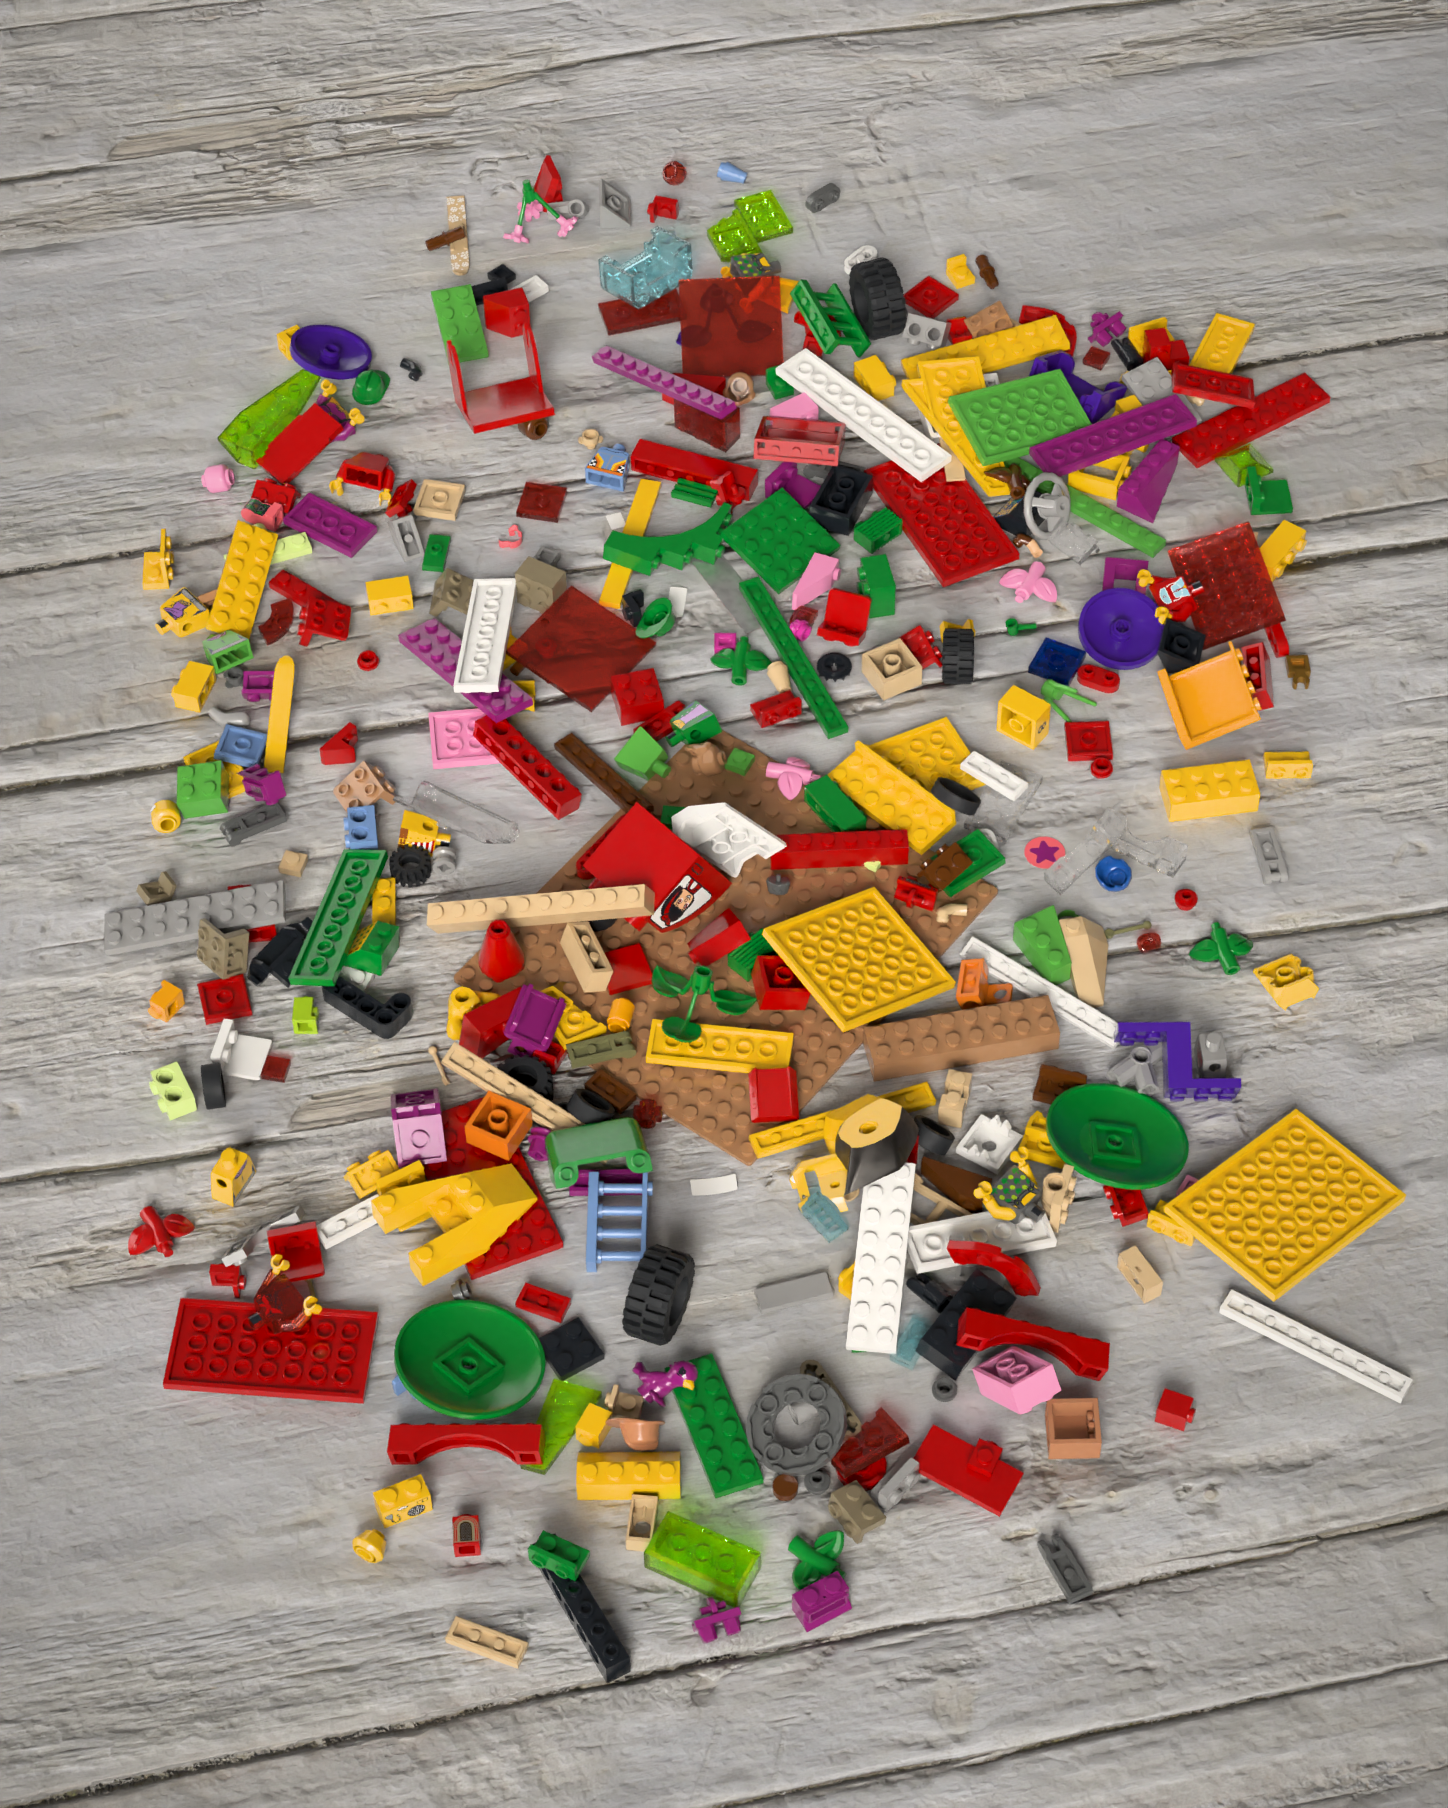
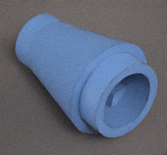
[717,161,748,184]

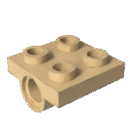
[1041,1164,1077,1233]

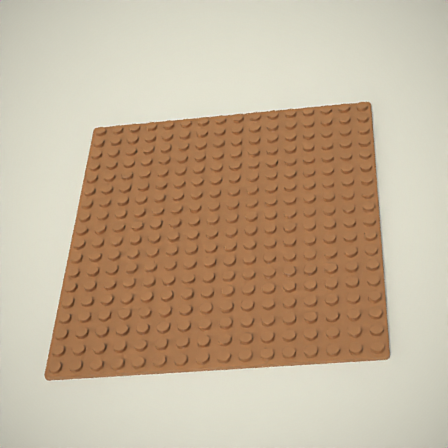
[454,730,998,1166]

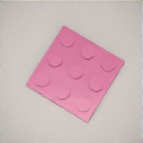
[428,708,500,769]

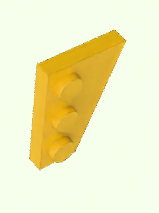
[540,986,607,1050]

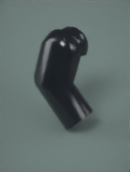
[400,358,423,382]

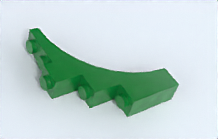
[603,502,733,576]

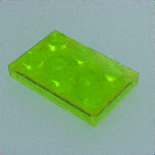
[734,190,793,243]

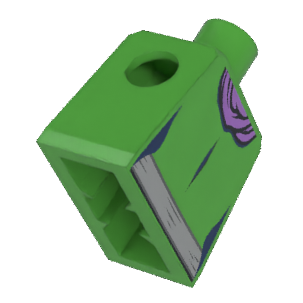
[202,630,254,674]

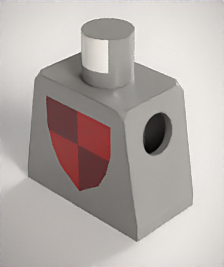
[1194,1032,1227,1078]

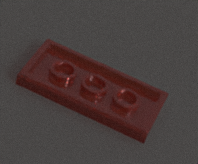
[598,288,687,336]

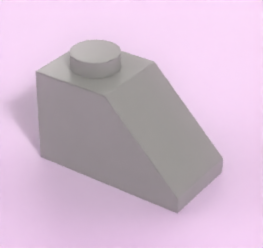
[387,515,425,562]

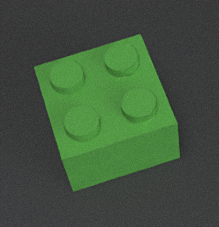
[177,761,229,819]

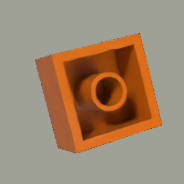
[465,1091,533,1161]

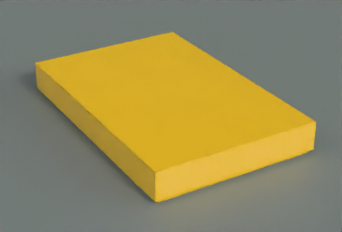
[183,740,245,799]

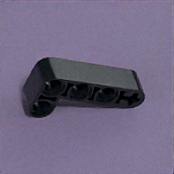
[321,976,413,1039]

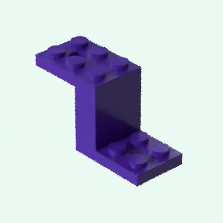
[1114,1022,1241,1102]

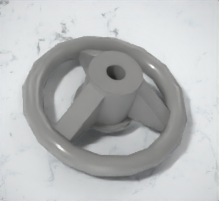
[1023,472,1071,540]

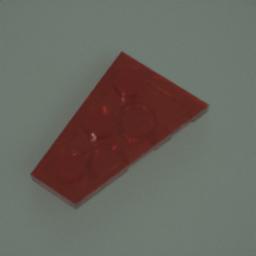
[831,1407,910,1479]

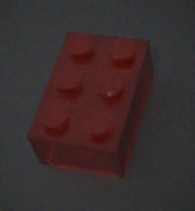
[674,399,740,453]

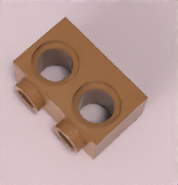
[964,300,1014,339]

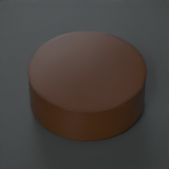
[772,1474,798,1501]

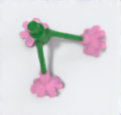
[503,179,578,243]

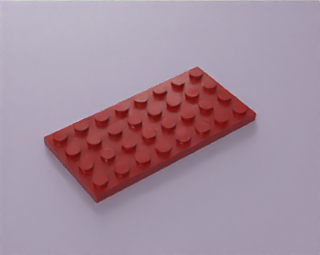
[864,443,1020,587]
[423,1097,563,1280]
[163,1298,379,1404]

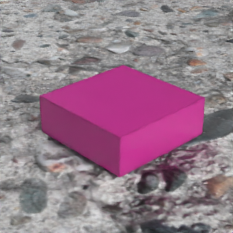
[714,633,736,654]

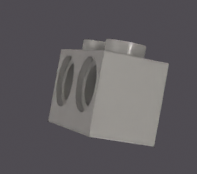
[902,313,951,350]

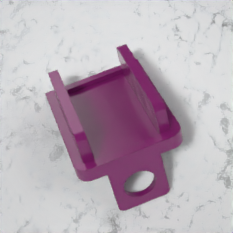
[504,983,566,1058]

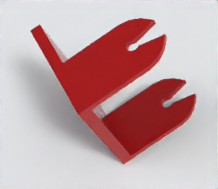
[446,322,555,434]

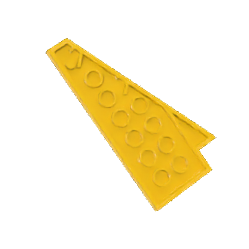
[901,356,1010,497]

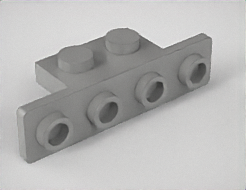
[868,1445,921,1515]

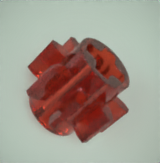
[633,1099,662,1129]

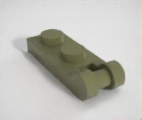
[566,1031,637,1069]

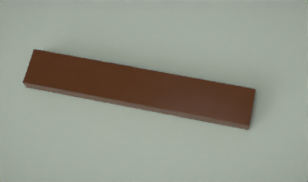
[554,733,654,813]

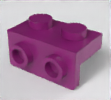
[241,671,274,702]

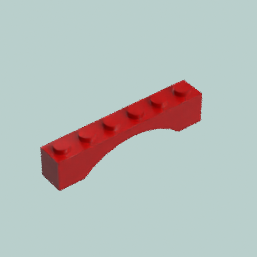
[957,1307,1110,1381]
[387,1423,546,1465]

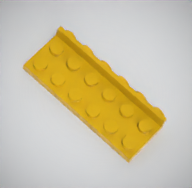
[827,740,956,855]

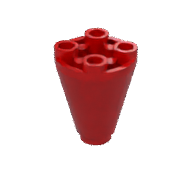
[478,920,525,983]

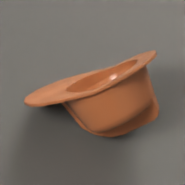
[605,1418,665,1451]

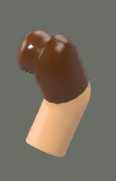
[1013,533,1043,558]

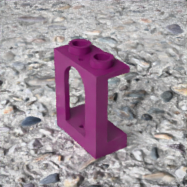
[1102,557,1149,595]

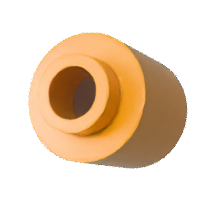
[607,998,635,1033]

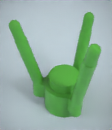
[1041,679,1097,722]

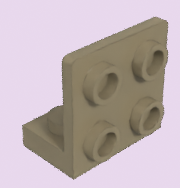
[429,568,474,617]
[197,918,249,980]

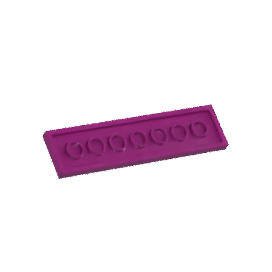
[1029,394,1197,477]
[398,618,533,723]

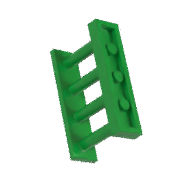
[790,279,871,358]

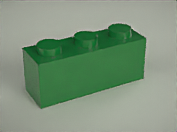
[804,775,867,832]

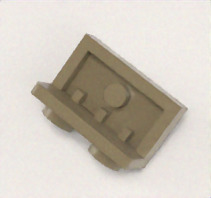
[828,1480,887,1544]

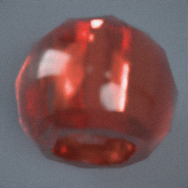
[662,161,687,186]

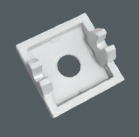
[956,1114,1023,1175]

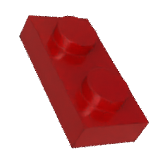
[515,1282,571,1323]

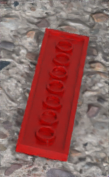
[1172,372,1330,468]

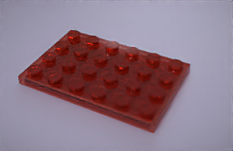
[1167,521,1286,650]

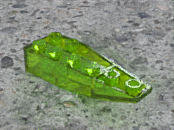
[217,369,321,469]

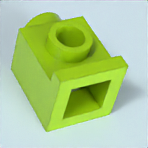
[292,996,319,1034]

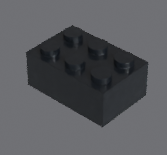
[809,465,873,536]

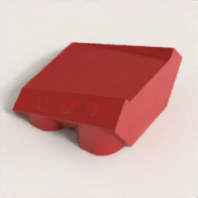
[534,155,563,212]
[748,1066,799,1123]

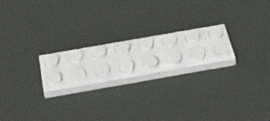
[453,578,517,693]
[846,1163,916,1354]

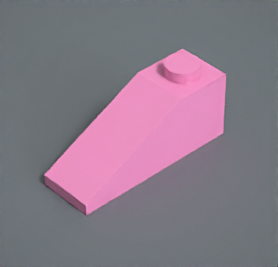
[792,553,841,610]

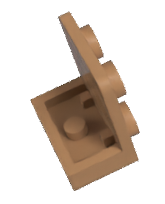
[333,761,399,812]

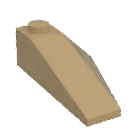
[1059,916,1108,1008]

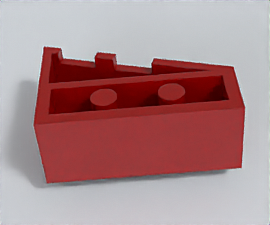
[459,987,521,1059]

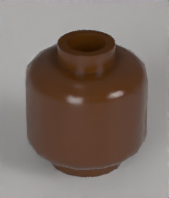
[518,417,548,440]

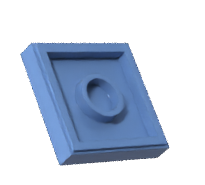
[214,724,267,768]

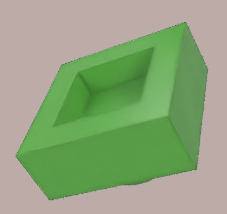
[725,748,755,776]

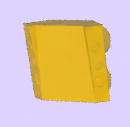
[1253,953,1319,1011]

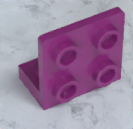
[765,461,821,509]

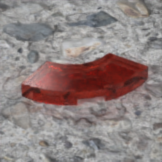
[258,598,294,646]

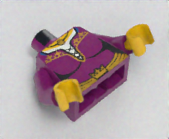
[315,379,364,443]

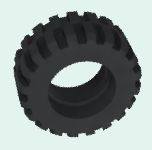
[849,258,907,340]
[622,1244,695,1346]

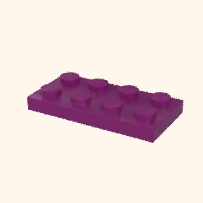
[283,493,377,558]

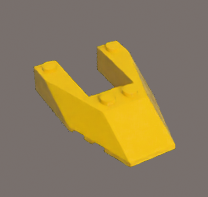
[371,1164,537,1286]

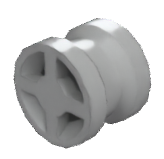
[433,846,455,875]

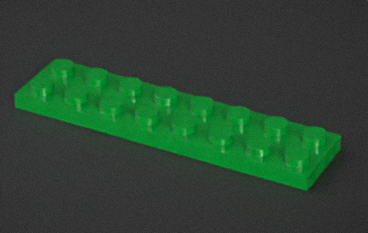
[288,849,388,986]

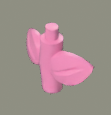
[999,561,1057,603]
[766,757,821,801]

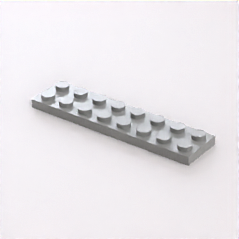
[104,880,286,956]

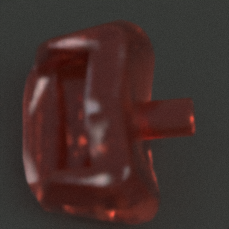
[1137,933,1161,953]

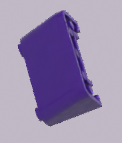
[1029,350,1127,424]

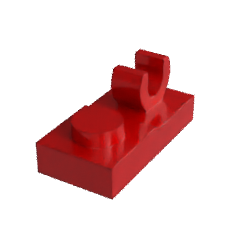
[385,479,417,518]

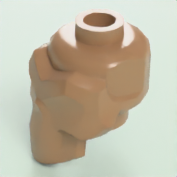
[723,372,755,406]
[685,742,727,776]

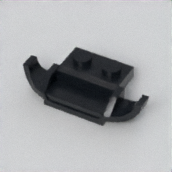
[247,916,313,988]

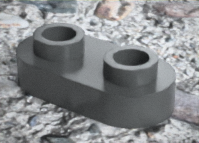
[805,183,840,213]

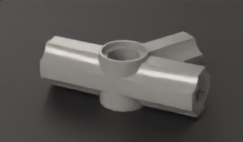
[1107,1042,1162,1096]

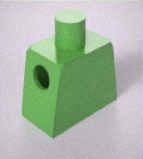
[614,726,671,781]

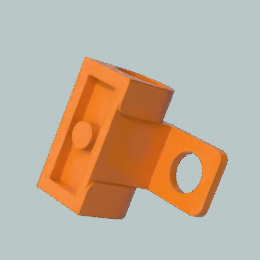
[956,958,1013,1010]

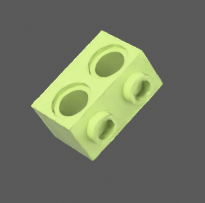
[149,1062,197,1121]

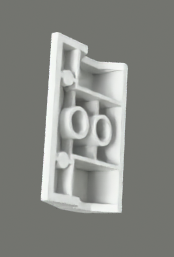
[671,803,787,878]

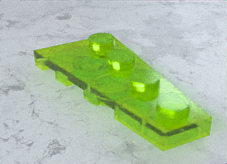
[520,1379,602,1475]

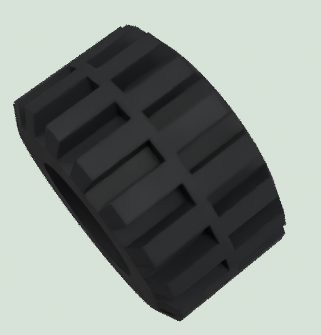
[942,628,974,684]
[497,1055,554,1102]

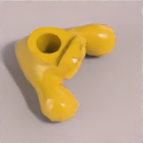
[446,986,501,1040]

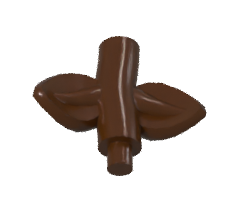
[984,463,1037,499]

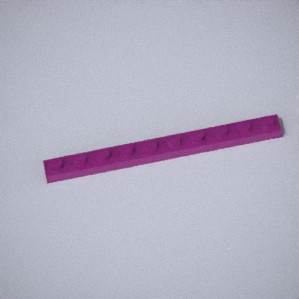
[592,345,737,419]

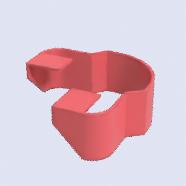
[498,525,522,549]

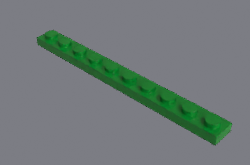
[739,576,848,739]

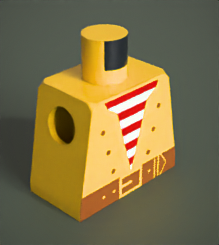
[397,810,451,857]

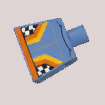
[585,444,630,492]

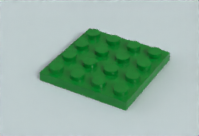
[720,488,841,595]

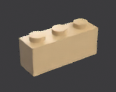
[560,921,613,993]

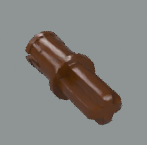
[425,226,466,251]
[975,255,999,289]

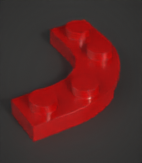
[1019,305,1077,357]
[947,1240,1041,1297]

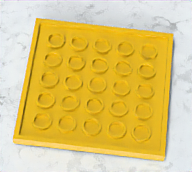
[762,887,956,1033]

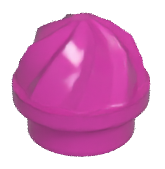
[789,619,812,641]

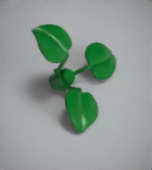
[652,965,757,1043]

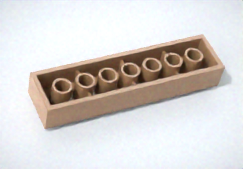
[863,995,1060,1082]

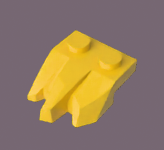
[1018,1111,1066,1169]

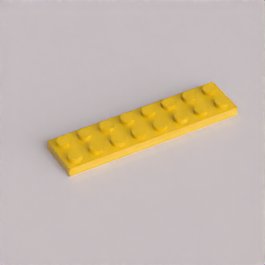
[901,315,1070,379]

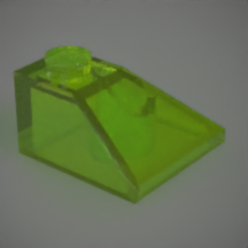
[1215,444,1274,487]

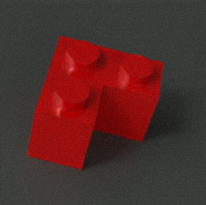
[1142,327,1190,371]

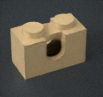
[938,1069,972,1128]

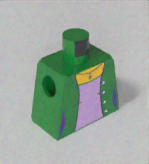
[665,700,722,747]

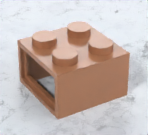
[1045,1398,1102,1459]

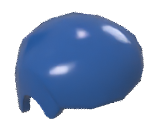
[1095,856,1132,892]

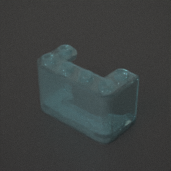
[598,226,693,309]

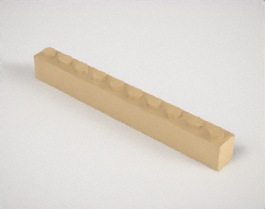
[427,884,655,934]

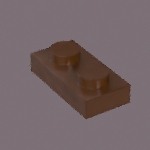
[585,1069,637,1114]

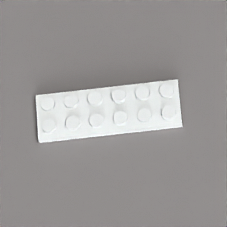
[907,1201,1057,1274]

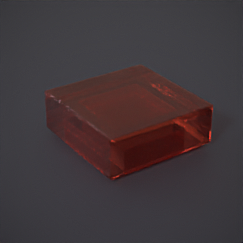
[1083,346,1110,370]
[790,605,818,627]
[261,1055,291,1083]

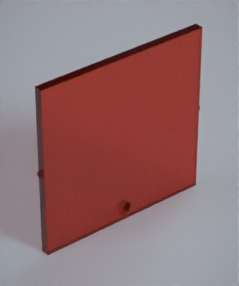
[679,276,784,378]
[506,585,656,713]

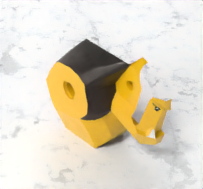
[789,1094,919,1212]

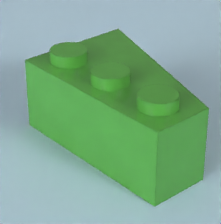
[1013,905,1072,986]

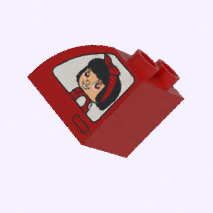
[582,802,732,933]

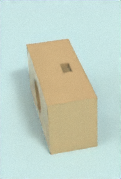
[1117,1245,1163,1304]
[626,1494,658,1552]

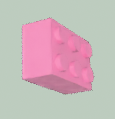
[972,1345,1062,1414]

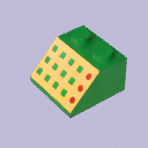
[344,921,399,976]

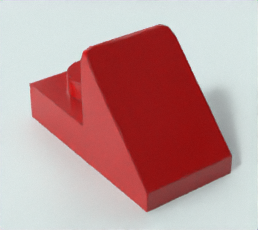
[320,722,358,765]

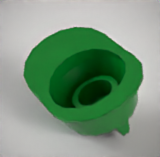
[352,369,390,405]
[636,598,675,638]

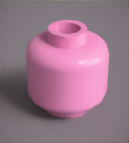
[202,464,235,493]

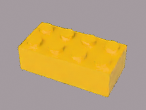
[1159,759,1260,822]

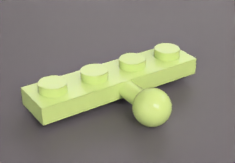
[223,523,312,565]

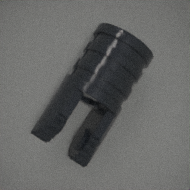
[1111,337,1144,371]
[906,1273,953,1313]

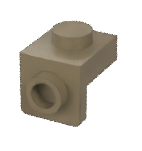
[136,871,176,906]

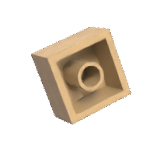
[861,638,922,701]

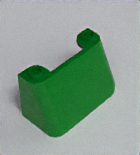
[545,1117,653,1189]

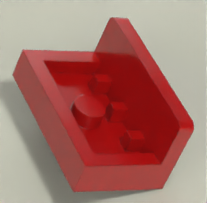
[251,478,301,514]
[1103,1185,1149,1227]

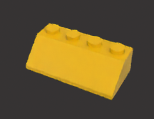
[576,1451,681,1500]

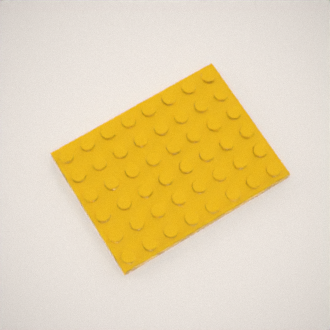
[1164,1109,1406,1302]

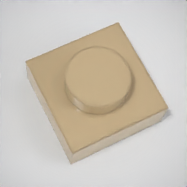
[278,850,308,877]

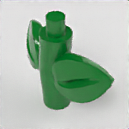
[710,636,772,686]
[1189,922,1253,975]
[788,1530,846,1590]

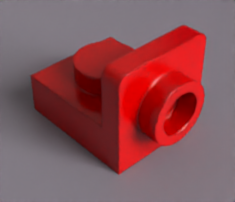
[647,195,679,223]

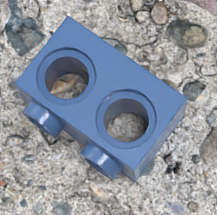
[343,805,379,850]

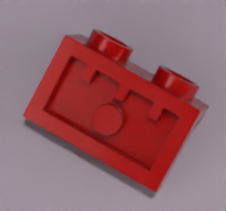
[898,625,942,670]
[750,690,802,728]

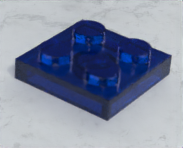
[1028,637,1086,686]

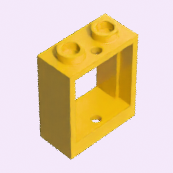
[1068,455,1132,501]

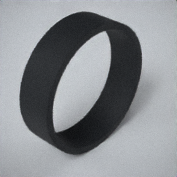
[931,777,981,815]

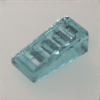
[798,1191,849,1243]

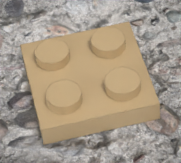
[414,479,466,521]

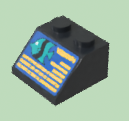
[993,490,1045,537]

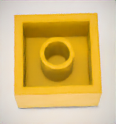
[997,685,1051,750]

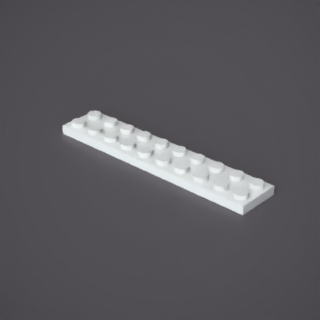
[776,348,952,482]

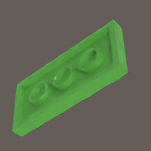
[431,284,489,365]

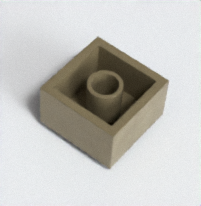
[515,556,568,618]

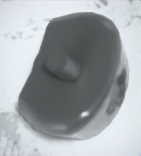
[766,874,791,895]

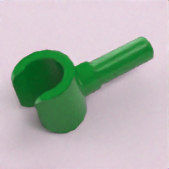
[1006,618,1037,636]

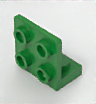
[1245,466,1293,515]

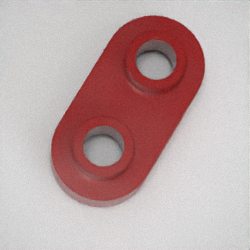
[1077,664,1120,693]

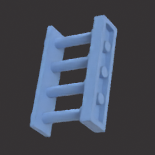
[586,1172,653,1272]

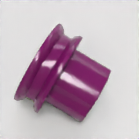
[527,1127,552,1162]

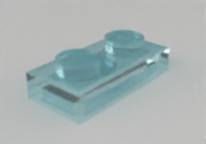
[890,1318,931,1370]

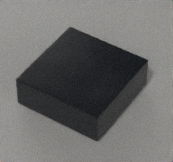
[487,264,516,284]

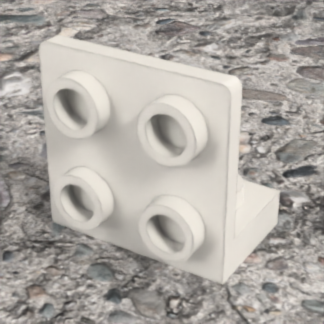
[210,1019,272,1080]

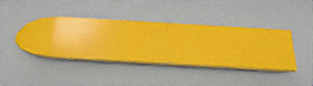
[264,655,295,773]

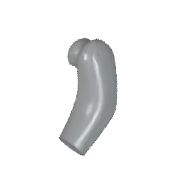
[209,707,250,728]

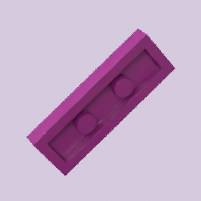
[569,1169,643,1196]

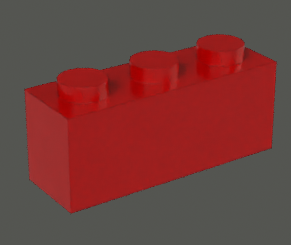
[1241,642,1274,711]

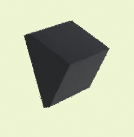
[1157,618,1206,673]

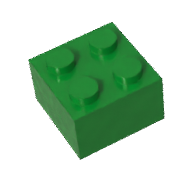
[857,554,896,619]

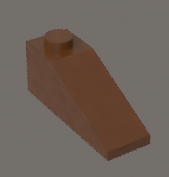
[921,1156,992,1213]

